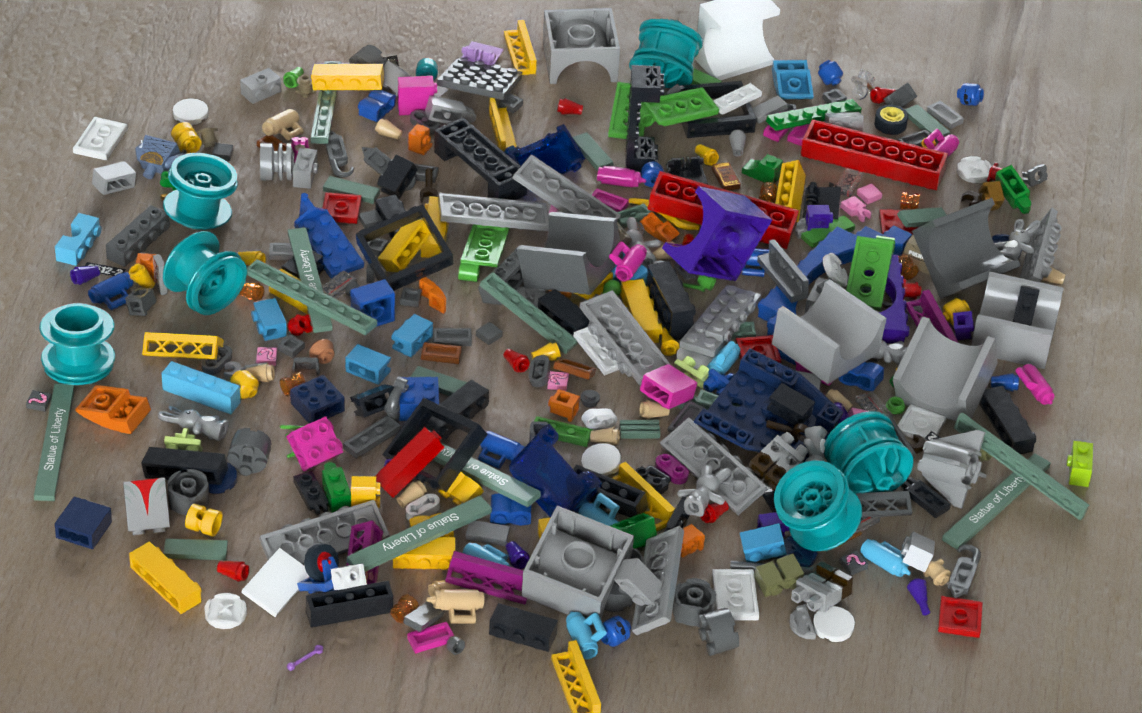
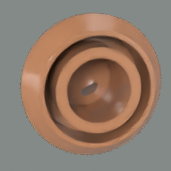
[309,339,335,364]

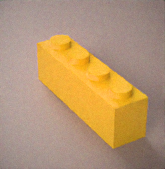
[311,64,385,90]
[775,160,806,222]
[420,196,449,258]
[620,279,662,343]
[129,541,202,614]

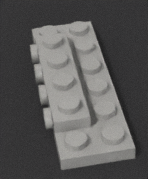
[513,155,621,221]
[438,193,549,231]
[1020,208,1062,282]
[680,285,761,358]
[580,290,671,385]
[660,418,768,516]
[259,500,390,565]
[632,526,684,635]

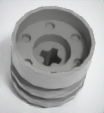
[260,143,294,181]

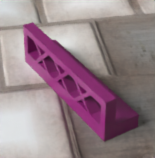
[906,290,959,343]
[346,520,383,584]
[445,551,527,605]

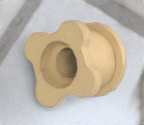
[923,559,951,586]

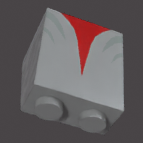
[123,478,170,535]

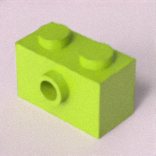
[1066,441,1093,487]

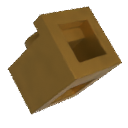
[978,181,1005,211]

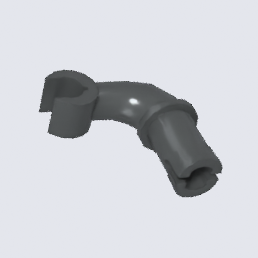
[384,377,409,423]

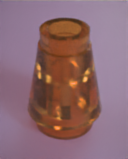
[239,283,264,301]

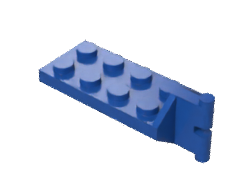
[294,193,364,279]

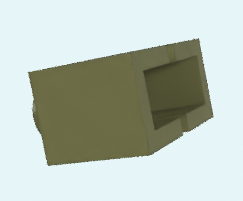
[754,554,804,597]

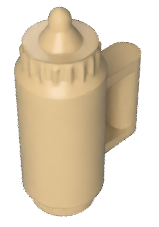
[262,109,304,140]
[426,589,484,624]

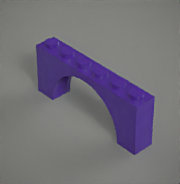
[851,255,909,344]

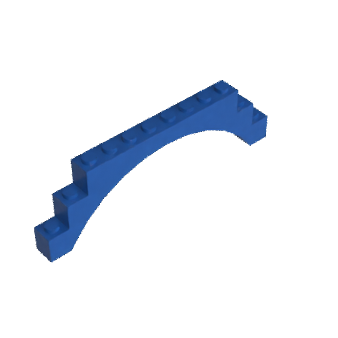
[758,225,912,365]

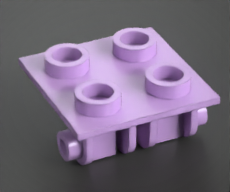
[461,41,503,65]

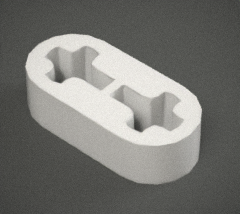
[581,409,617,429]
[406,493,440,521]

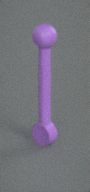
[287,645,323,671]

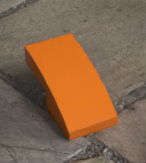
[638,212,680,243]
[419,277,446,314]

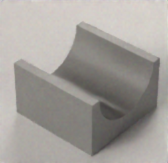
[543,8,620,84]
[971,272,1064,369]
[772,279,886,384]
[893,317,998,421]
[522,506,634,625]

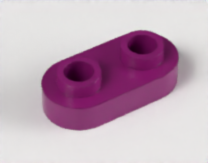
[655,454,689,485]

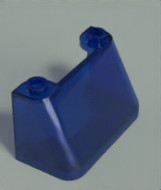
[504,124,586,191]
[509,424,602,518]

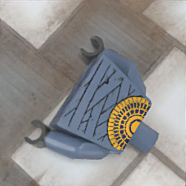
[135,135,187,179]

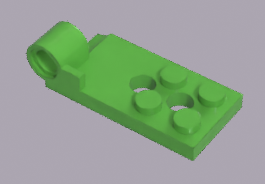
[608,82,645,139]
[640,87,719,127]
[458,224,510,282]
[846,235,895,311]

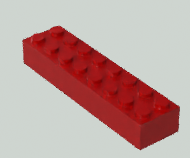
[801,119,948,191]
[648,171,799,249]

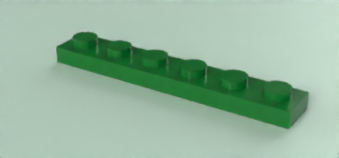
[766,99,862,131]

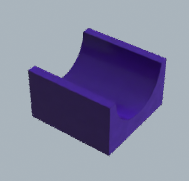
[662,186,772,281]

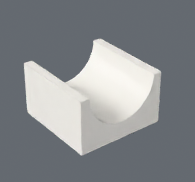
[695,0,780,80]

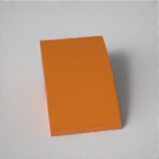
[75,385,151,434]

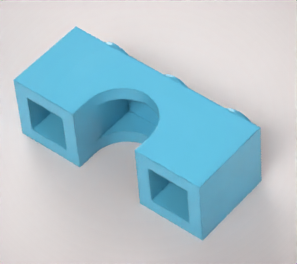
[55,213,102,266]

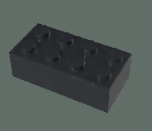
[646,261,696,340]

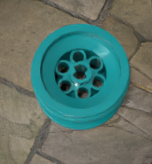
[163,153,238,230]
[163,231,247,315]
[39,303,115,385]
[774,460,862,551]

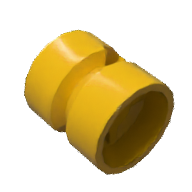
[171,122,202,154]
[185,503,223,537]

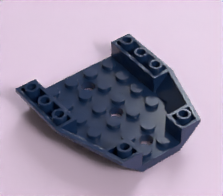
[694,348,843,463]

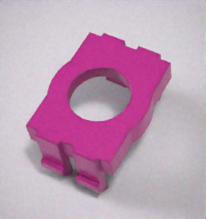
[291,137,309,163]

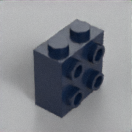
[290,375,345,424]
[54,496,112,549]

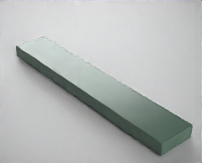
[479,272,578,355]

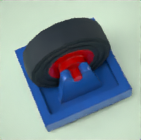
[297,543,339,594]

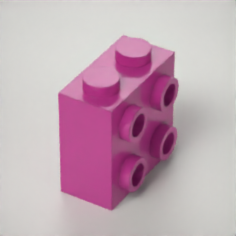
[398,76,437,116]
[640,364,698,409]
[286,417,343,472]

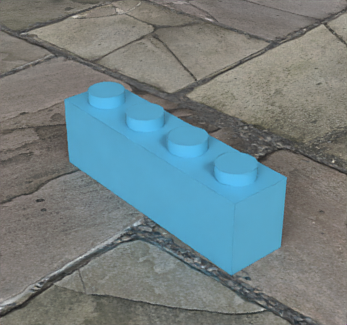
[162,361,241,415]

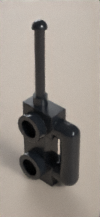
[636,465,671,495]

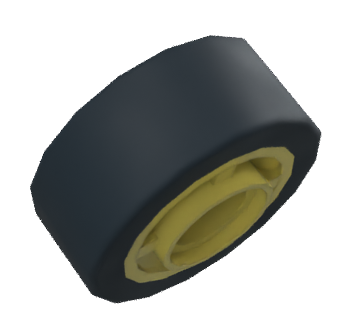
[874,105,908,135]

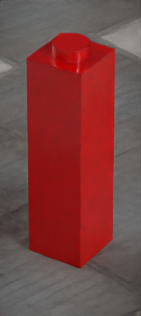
[374,427,445,498]

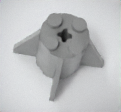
[917,430,987,509]

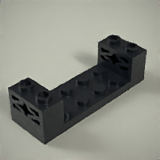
[625,65,664,172]
[434,118,527,200]

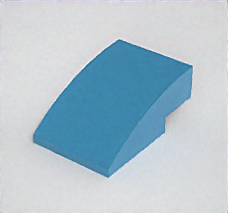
[772,60,814,99]

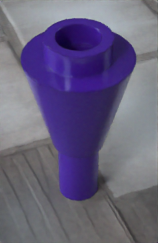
[907,578,930,616]

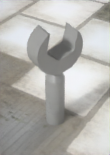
[224,361,267,380]

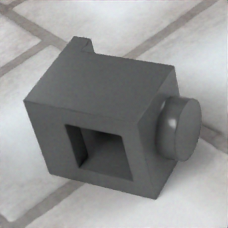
[125,288,156,316]

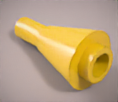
[661,328,679,356]

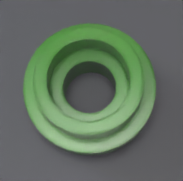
[885,397,905,414]

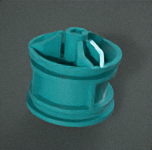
[629,19,703,88]
[824,411,914,494]

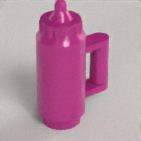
[924,129,959,157]
[597,166,646,188]
[609,242,647,281]
[1015,364,1055,405]

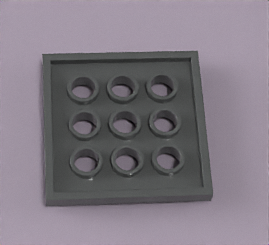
[437,58,522,100]

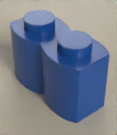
[358,90,396,122]
[839,362,884,391]
[490,493,532,526]

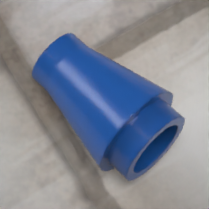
[991,373,1019,392]

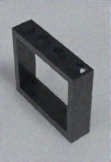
[679,81,756,138]
[356,204,454,291]
[382,398,488,492]

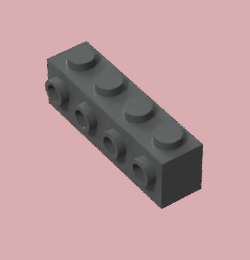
[106,205,170,267]
[478,247,523,305]

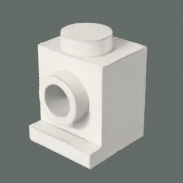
[331,564,367,590]

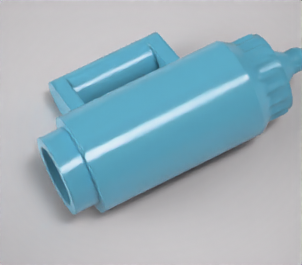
[707,341,740,375]
[578,493,619,526]
[860,539,911,577]
[462,542,511,567]
[566,611,607,660]

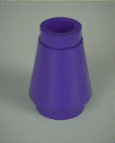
[70,265,100,285]
[506,541,530,569]

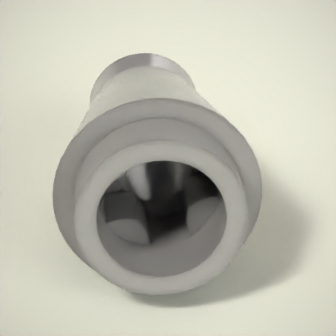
[729,130,746,157]

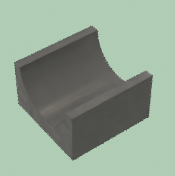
[912,198,1021,299]
[517,212,623,295]

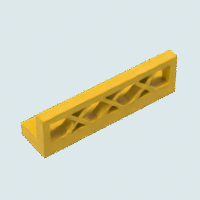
[504,20,537,75]
[489,98,518,157]
[142,332,224,360]
[612,462,675,532]
[551,640,601,713]

